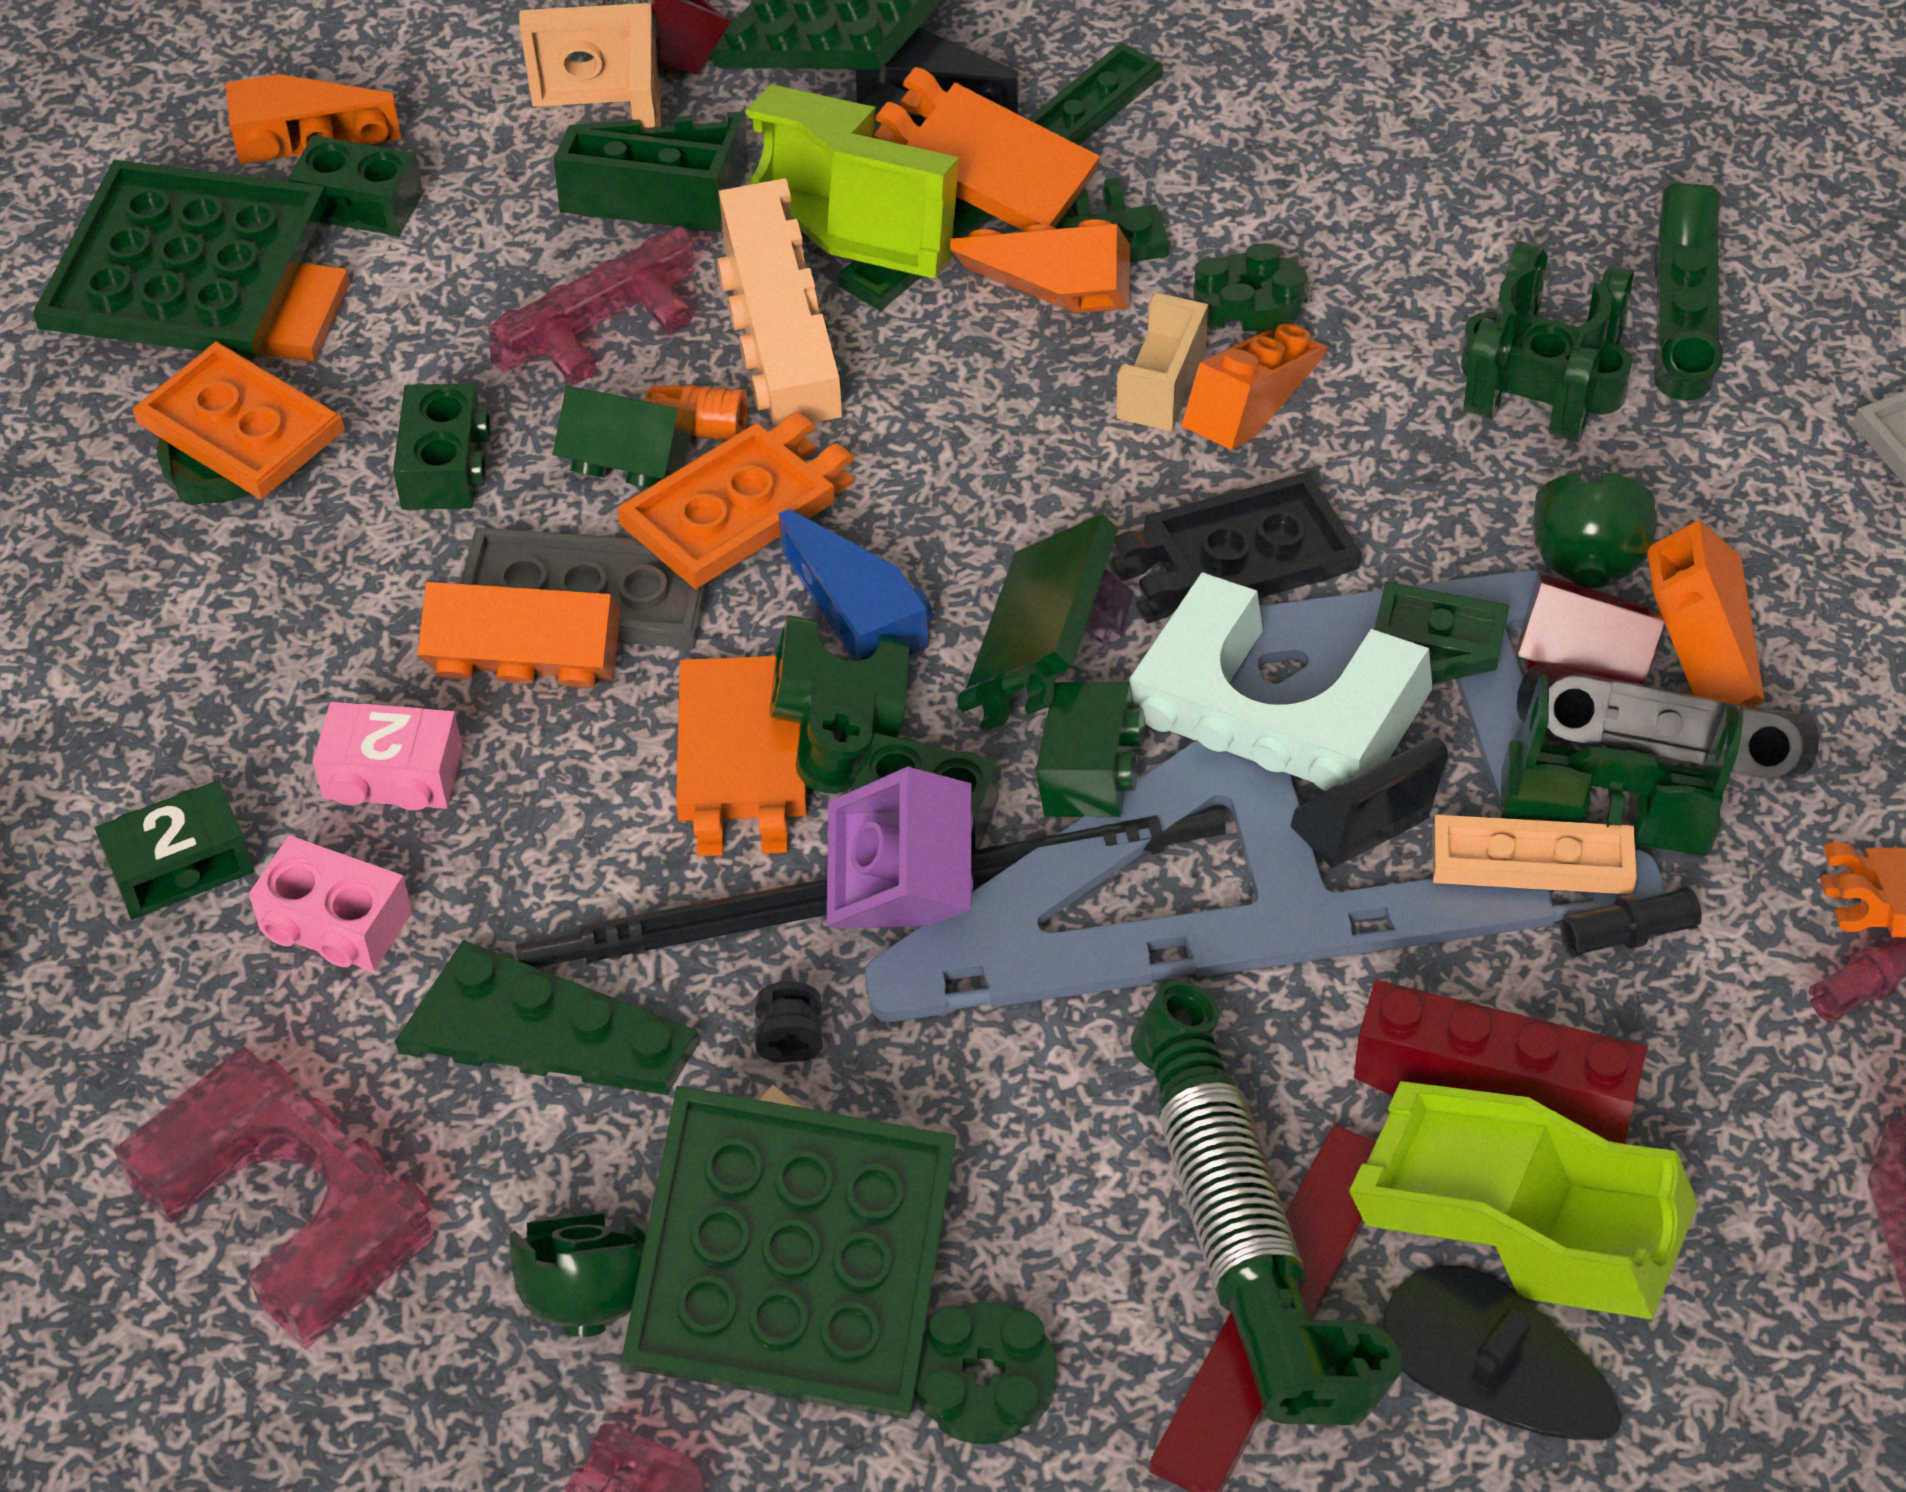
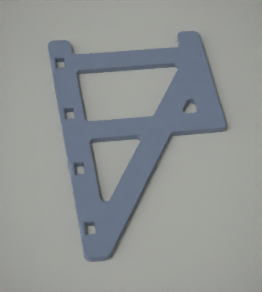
[865,570,1665,1022]

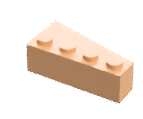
[716,178,842,429]

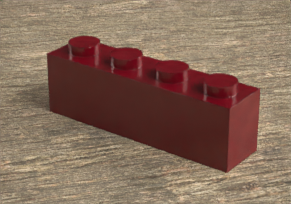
[1354,979,1648,1144]

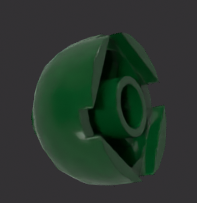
[1532,472,1658,588]
[509,1212,649,1337]

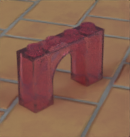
[113,1045,434,1351]

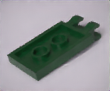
[958,514,1119,732]

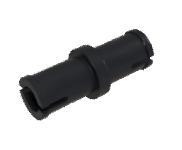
[1561,887,1702,957]

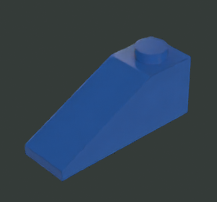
[778,509,933,661]

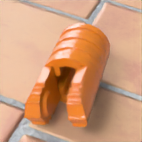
[642,384,748,441]

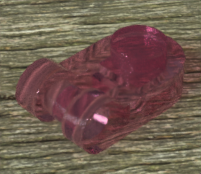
[565,1423,704,1492]

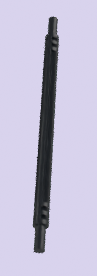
[515,809,1225,968]

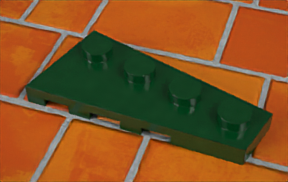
[395,940,699,1095]

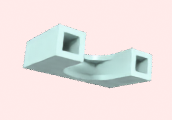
[1129,572,1432,791]

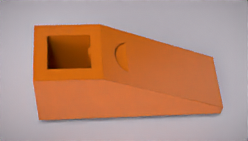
[225,74,402,164]
[950,219,1130,312]
[1181,324,1328,450]
[1647,520,1765,706]

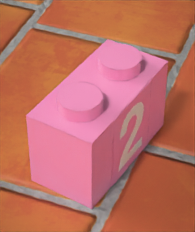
[313,702,463,810]

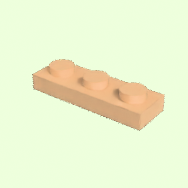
[1432,815,1637,894]

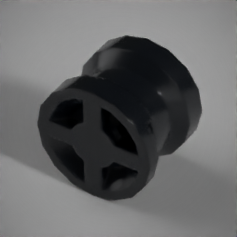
[755,981,823,1063]

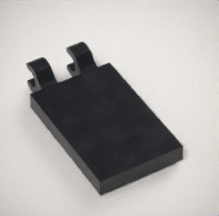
[1111,472,1362,624]

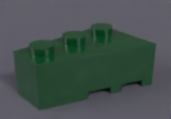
[553,111,748,232]

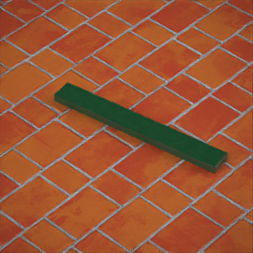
[837,42,1163,311]

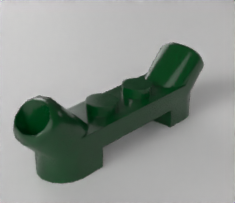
[1654,183,1723,401]

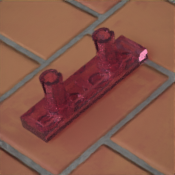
[488,226,693,386]

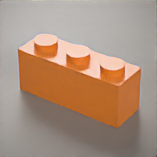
[417,582,621,688]

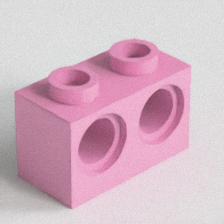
[249,835,413,972]

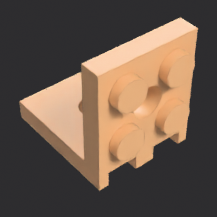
[519,3,661,128]

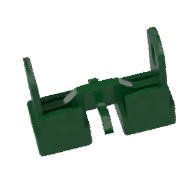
[1501,675,1742,856]

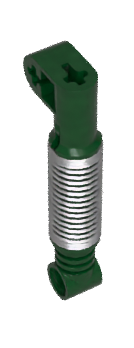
[1130,980,1403,1425]

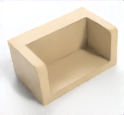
[1116,293,1208,432]

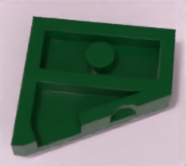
[1374,581,1509,684]

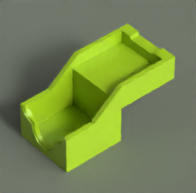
[745,84,959,279]
[1349,1081,1698,1320]

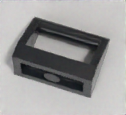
[1290,737,1448,868]

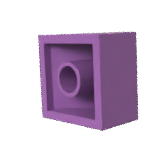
[826,767,973,929]

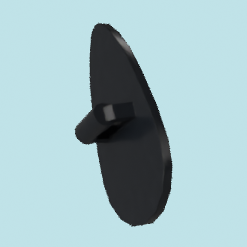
[1384,1265,1622,1440]

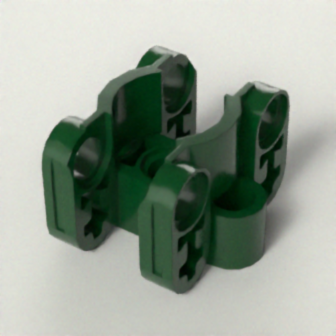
[1461,241,1634,442]

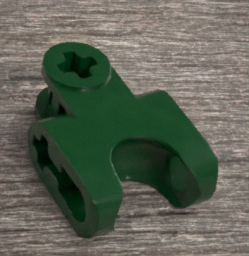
[769,615,909,794]

